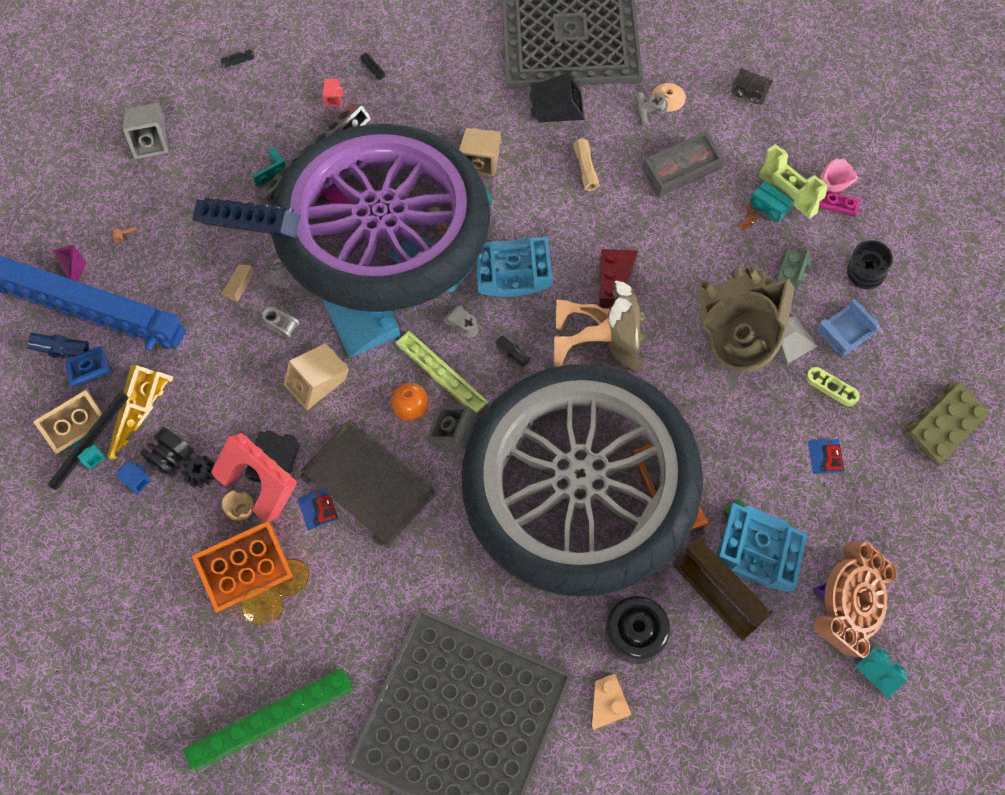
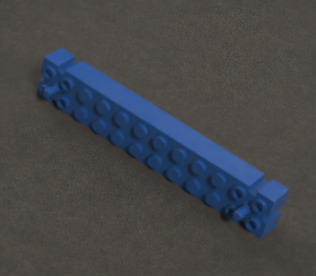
[0,256,186,351]

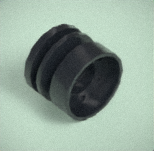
[847,240,893,289]
[139,426,194,478]

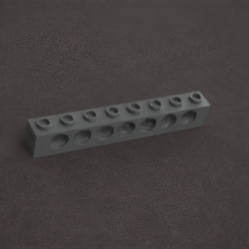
[255,103,371,206]

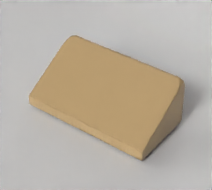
[221,265,255,302]

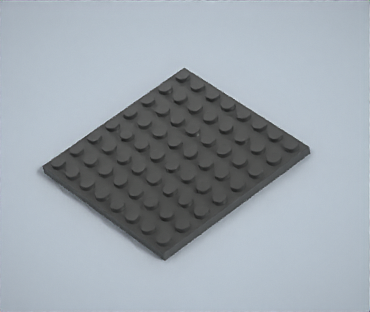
[346,608,573,795]

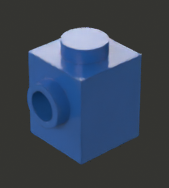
[115,461,152,495]

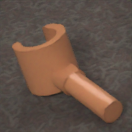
[112,226,137,243]

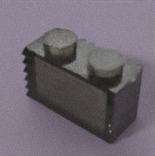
[731,68,773,105]

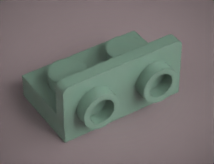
[776,249,812,289]

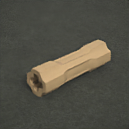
[573,138,600,191]

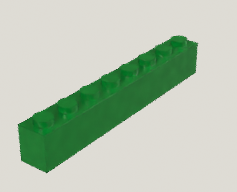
[183,667,354,771]

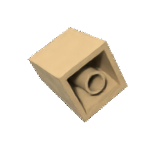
[459,128,501,176]
[283,343,349,410]

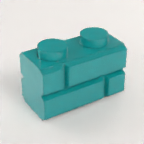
[750,181,794,222]

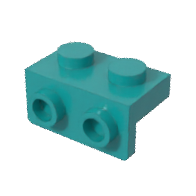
[855,646,908,698]

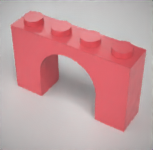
[211,433,297,522]

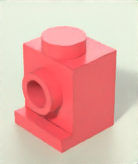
[322,79,343,106]

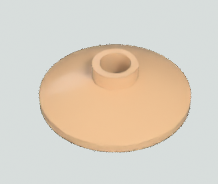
[651,83,686,112]

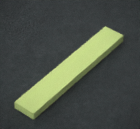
[395,331,489,414]

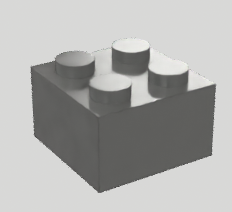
[426,406,482,452]

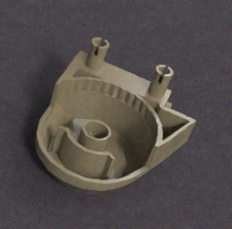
[698,265,794,373]

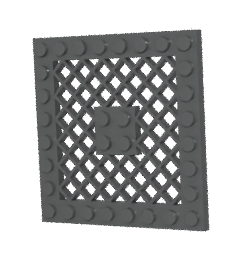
[502,0,643,88]

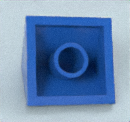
[65,346,113,387]

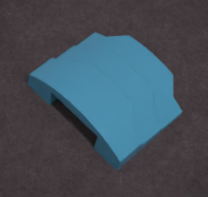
[476,236,553,297]
[716,503,807,592]

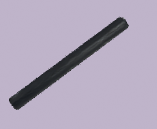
[48,392,129,490]

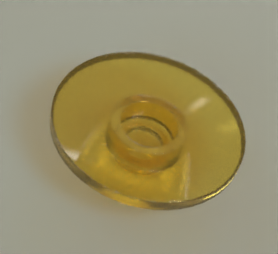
[271,558,309,596]
[241,587,284,626]

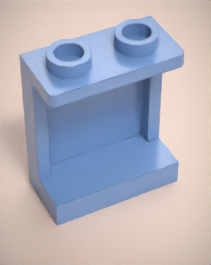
[816,299,880,358]

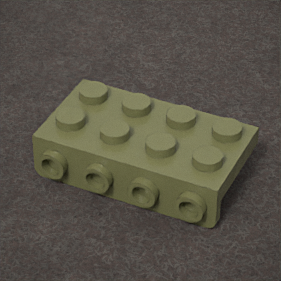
[902,382,990,465]

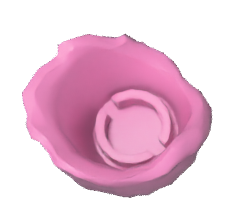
[820,158,858,193]

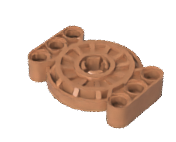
[814,542,897,658]

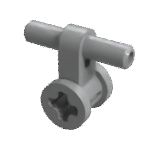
[636,92,669,125]

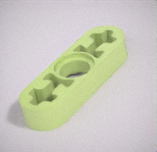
[806,367,860,406]

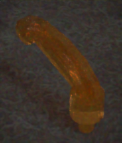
[739,205,757,230]

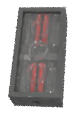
[641,131,724,197]

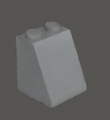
[123,102,169,159]

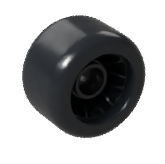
[605,596,670,664]

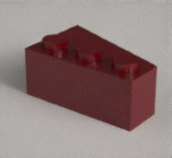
[599,249,638,308]

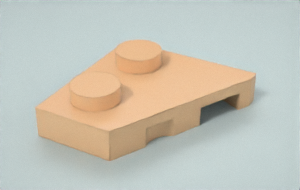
[592,674,631,730]

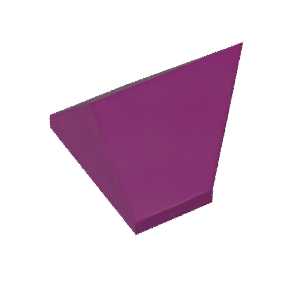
[53,245,86,281]

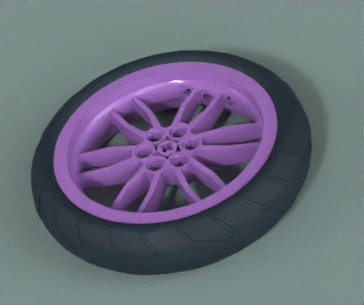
[271,123,490,312]

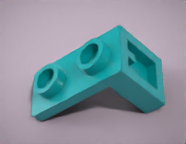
[252,147,286,187]
[72,437,106,470]

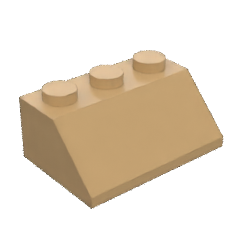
[33,389,103,454]

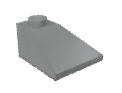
[778,317,818,364]

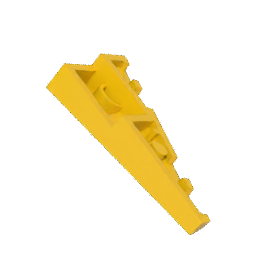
[107,365,173,460]

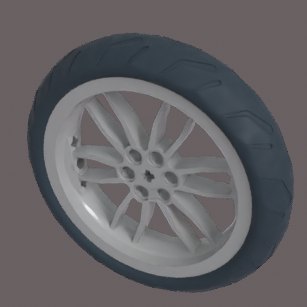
[462,364,703,596]

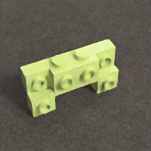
[759,144,827,219]

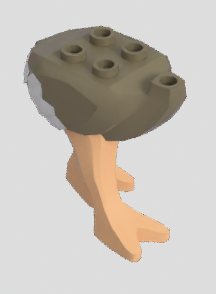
[554,281,645,372]

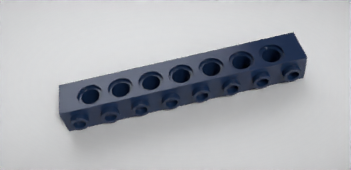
[192,197,301,238]

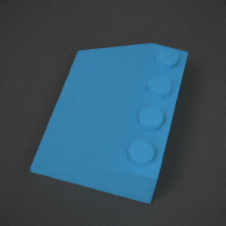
[323,300,401,358]

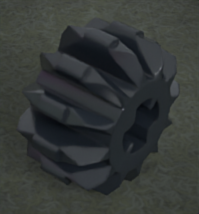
[182,455,215,489]

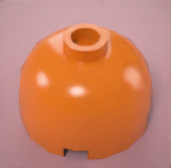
[391,382,430,421]

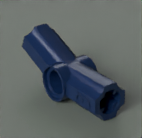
[27,332,89,359]

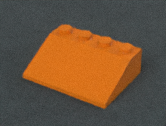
[192,521,293,613]

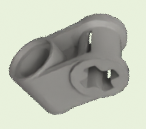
[443,304,479,338]
[262,307,300,339]

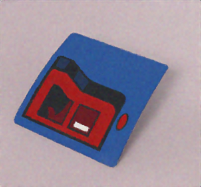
[808,439,845,474]
[298,488,339,531]

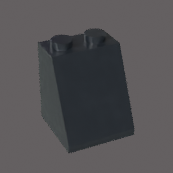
[529,72,585,123]

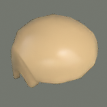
[221,490,254,521]

